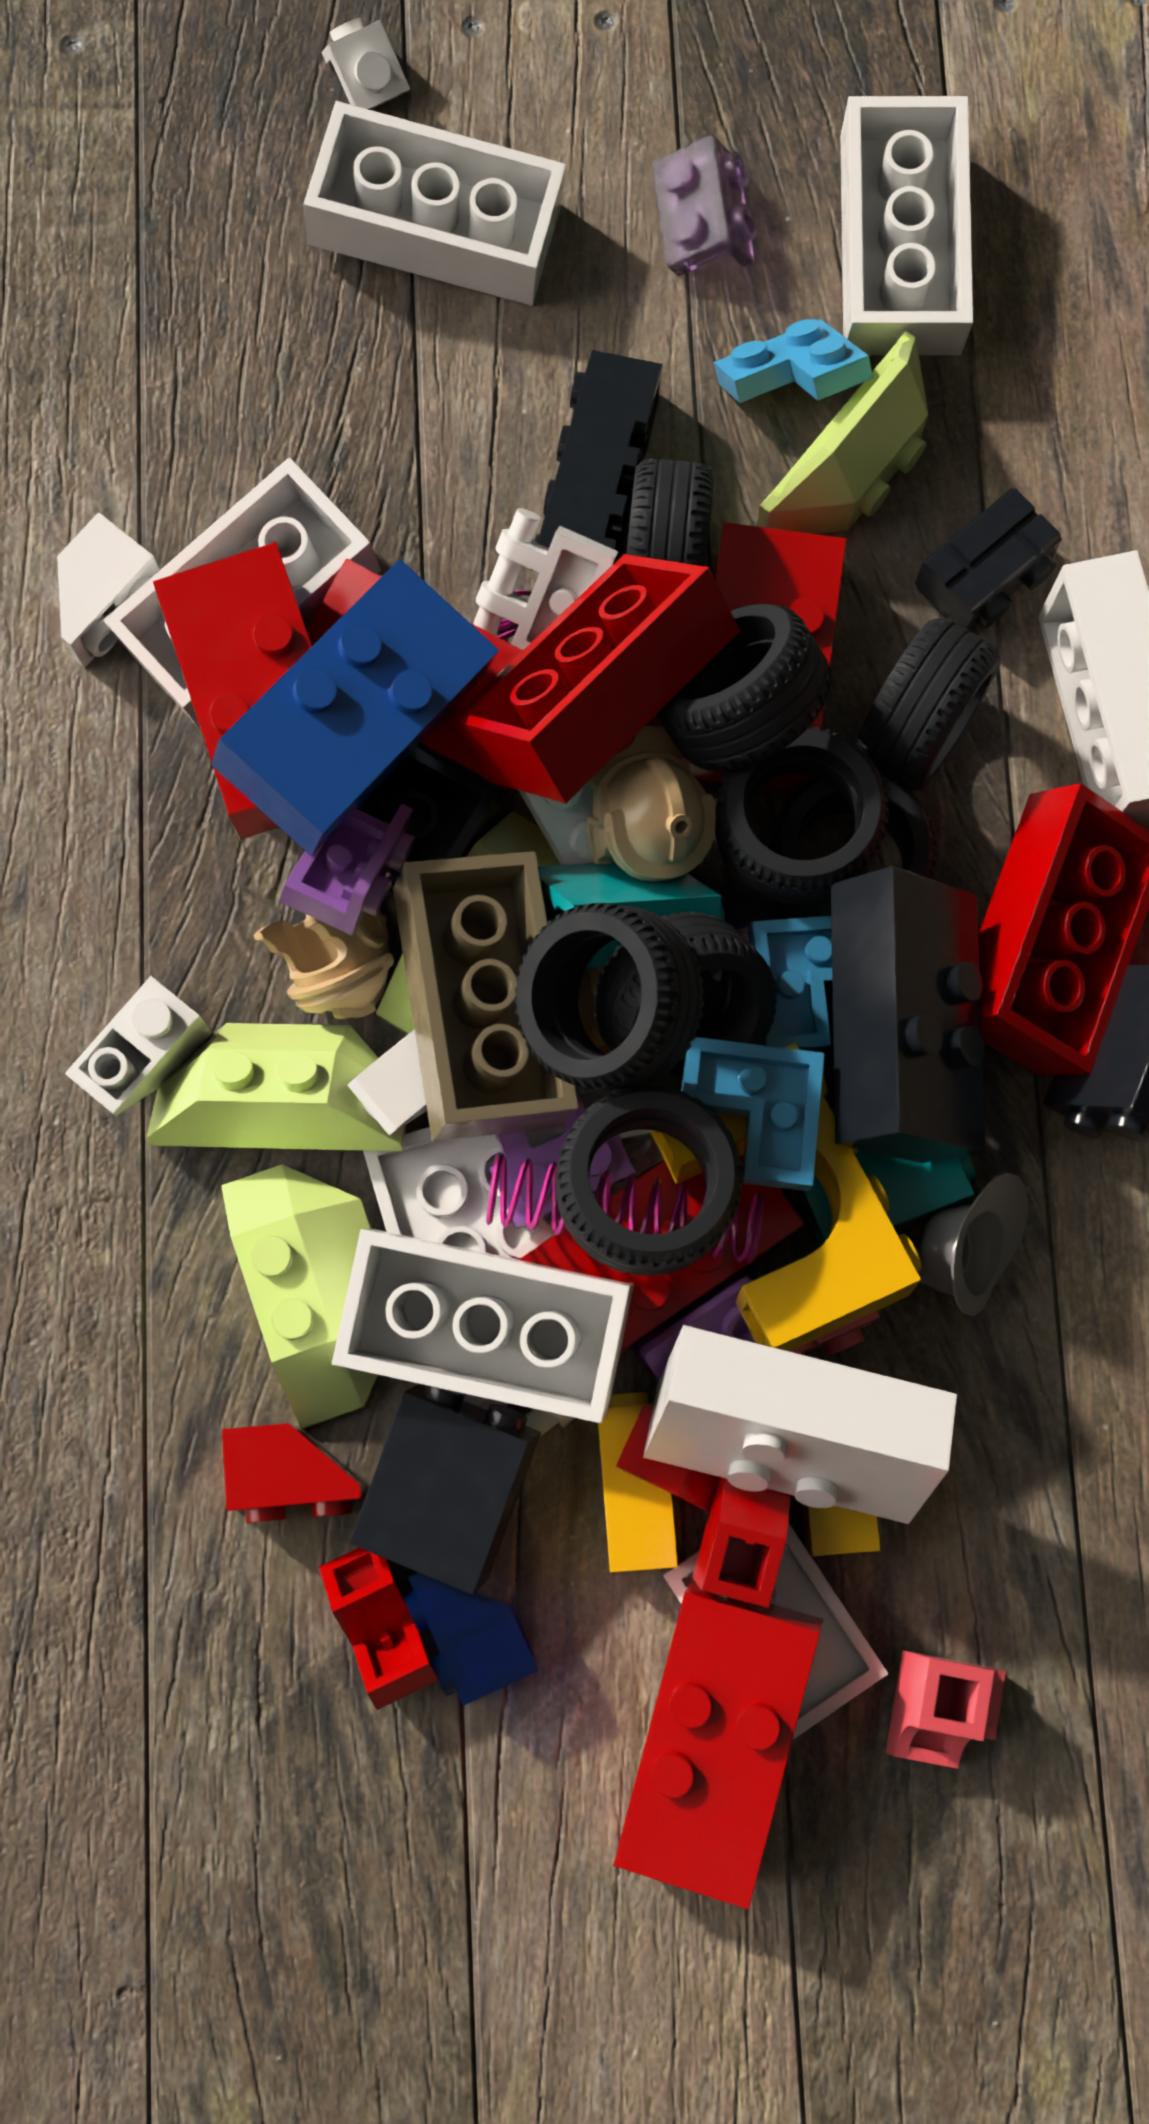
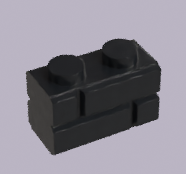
[915,488,1062,630]

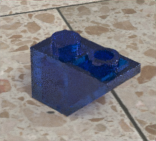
[404,1573,540,1706]

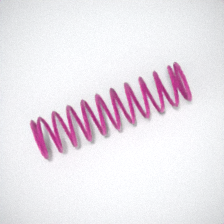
[486,1152,764,1264]

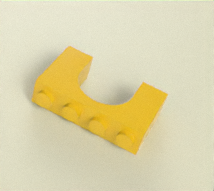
[649,1043,921,1352]
[598,1392,880,1573]

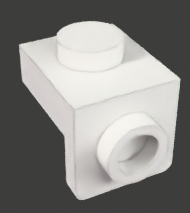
[321,17,410,110]

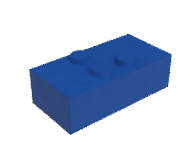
[211,559,499,856]

